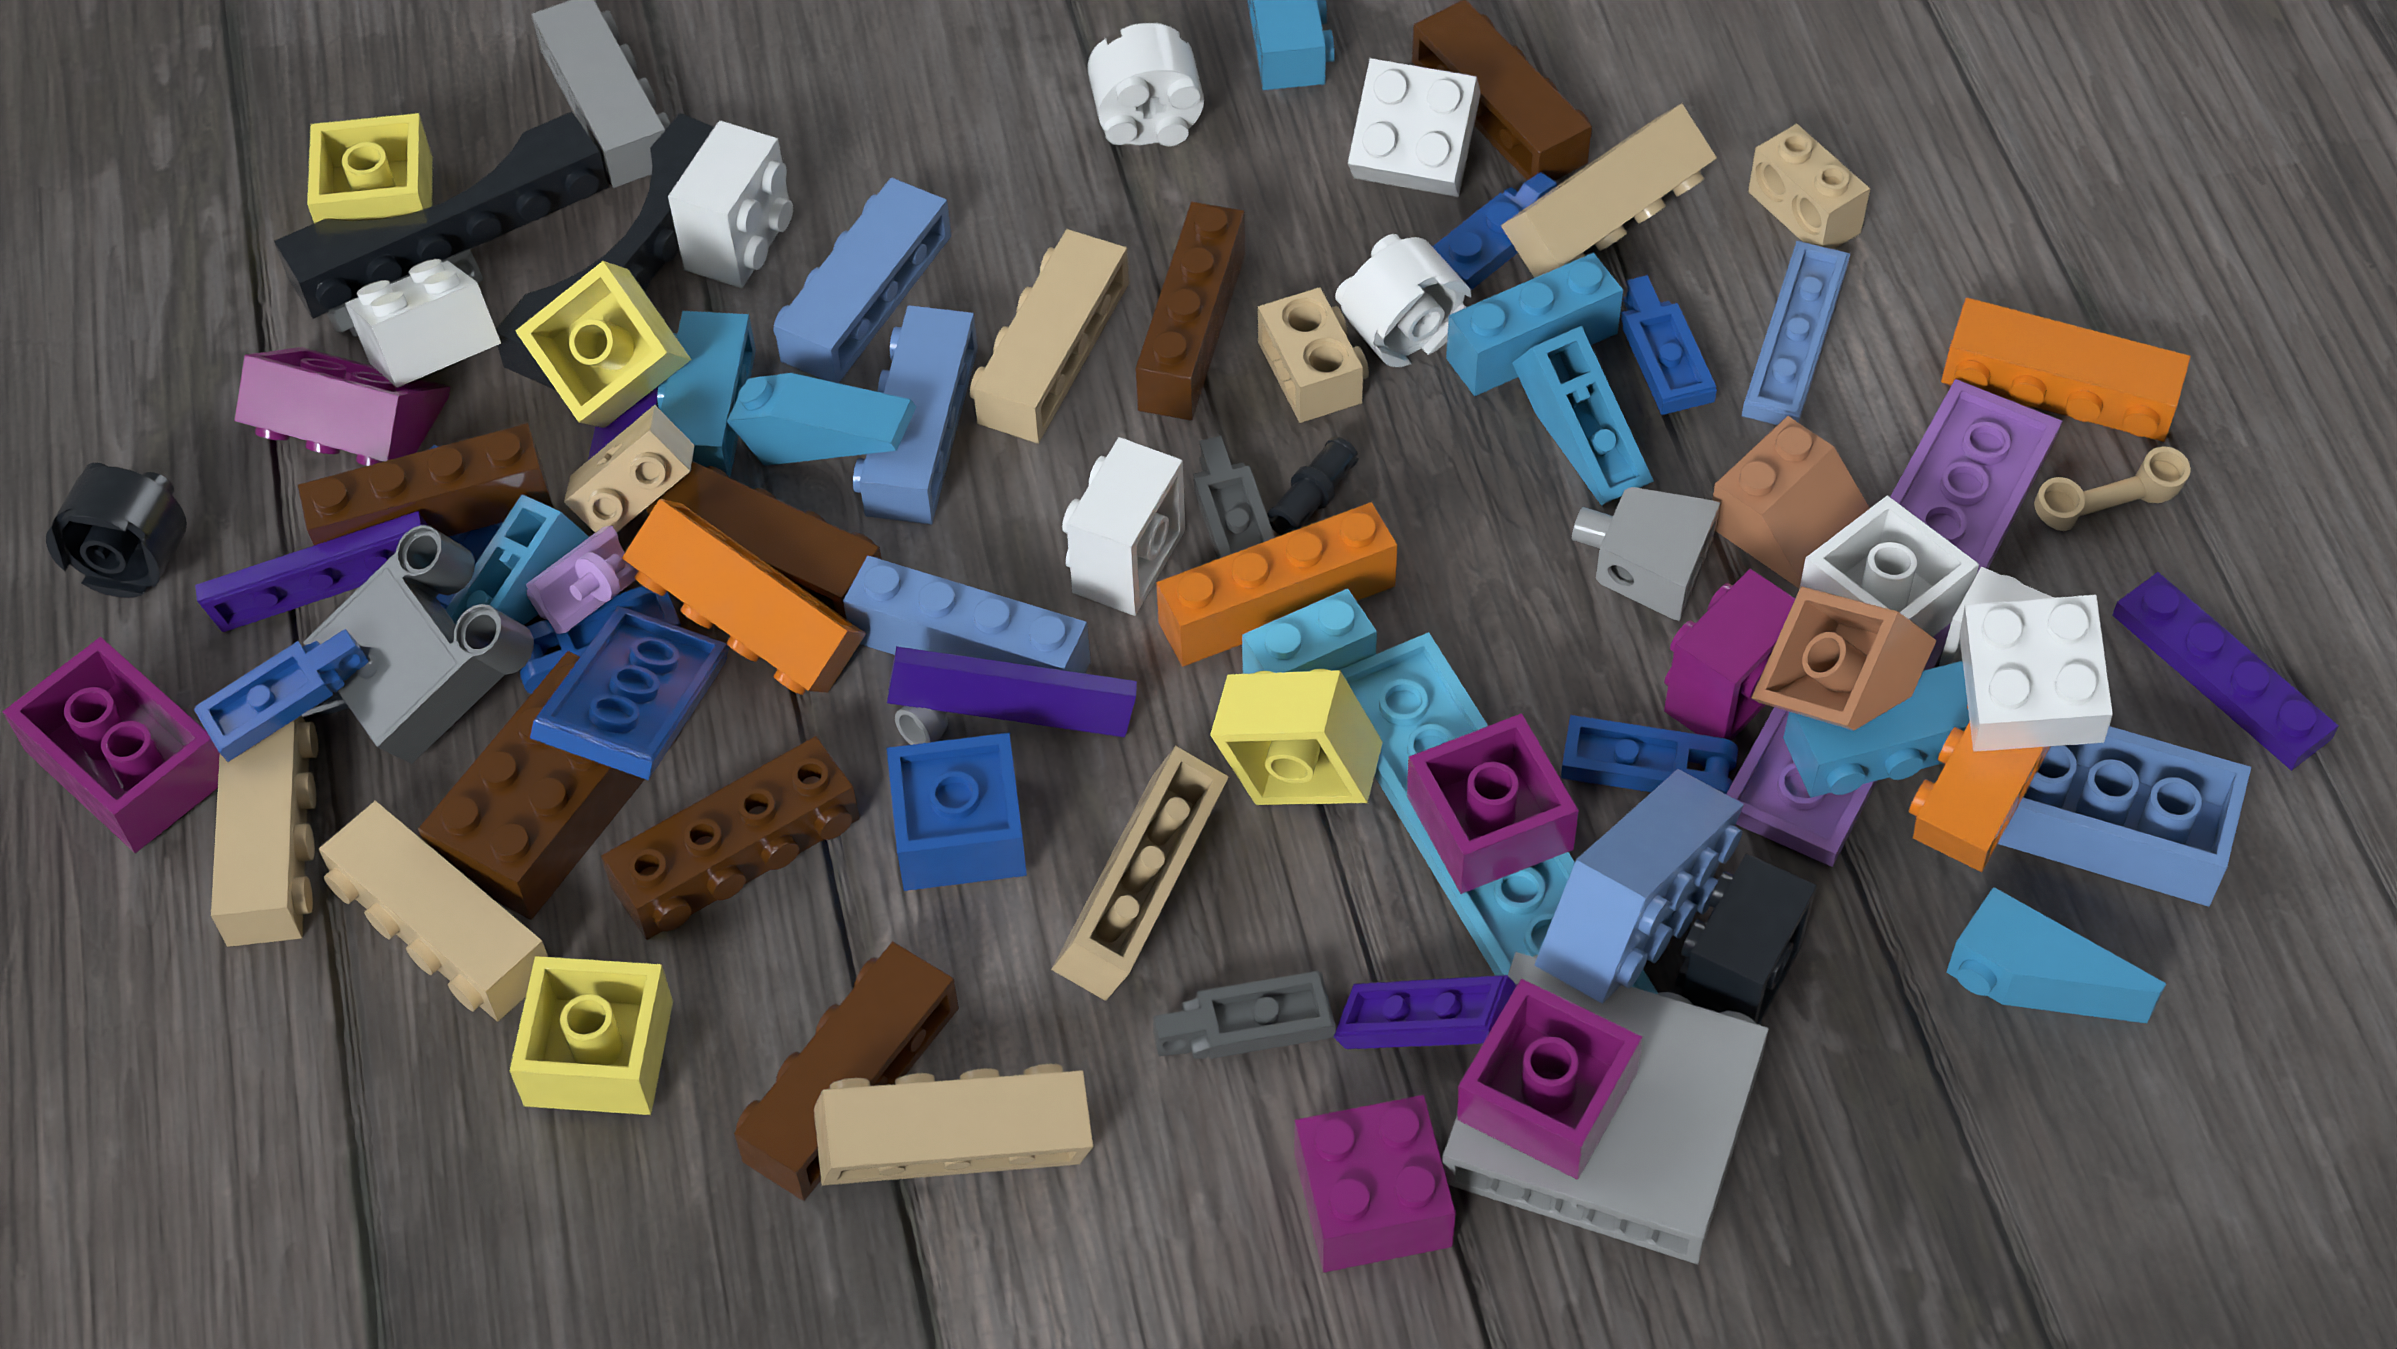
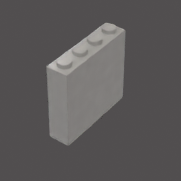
[1442,952,1769,1264]

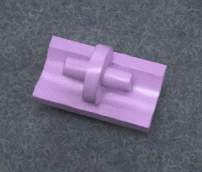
[526,525,638,634]

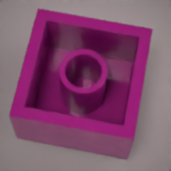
[1664,569,1795,741]
[1407,713,1579,894]
[1458,978,1643,1180]
[1294,1095,1456,1273]

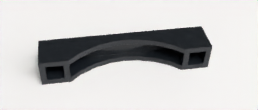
[274,111,608,319]
[496,113,715,391]

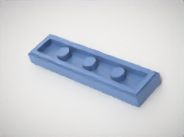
[1742,241,1851,425]

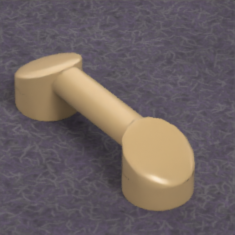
[2034,447,2190,531]

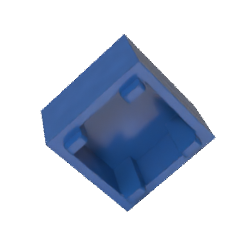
[887,733,1027,891]

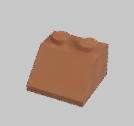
[1712,416,1870,589]
[1751,586,1937,731]

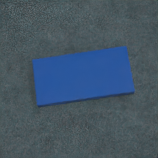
[530,606,729,780]

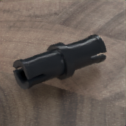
[1267,437,1359,535]

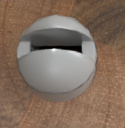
[895,706,948,745]

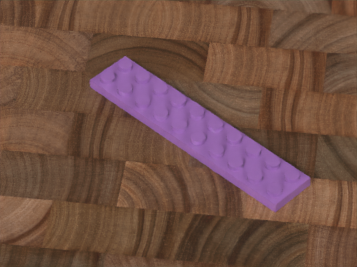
[1726,379,2063,867]

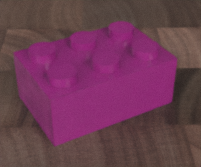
[2,637,220,854]

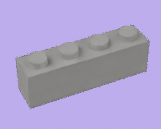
[532,0,671,188]

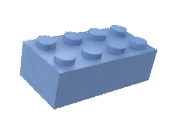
[1998,726,2251,907]
[1534,769,1744,1004]

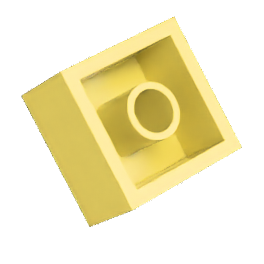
[307,113,432,223]
[516,261,692,428]
[1210,669,1383,805]
[509,956,673,1115]

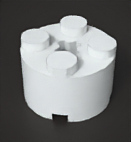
[1088,23,1204,146]
[1335,234,1471,367]

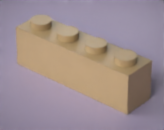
[1501,103,1717,278]
[970,229,1129,444]
[211,715,318,947]
[1051,746,1229,1001]
[319,801,548,1022]
[814,1064,1093,1185]

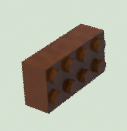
[418,651,676,920]

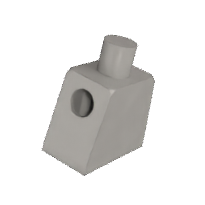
[1572,487,1720,621]

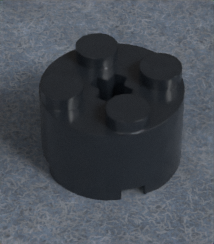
[46,462,187,598]

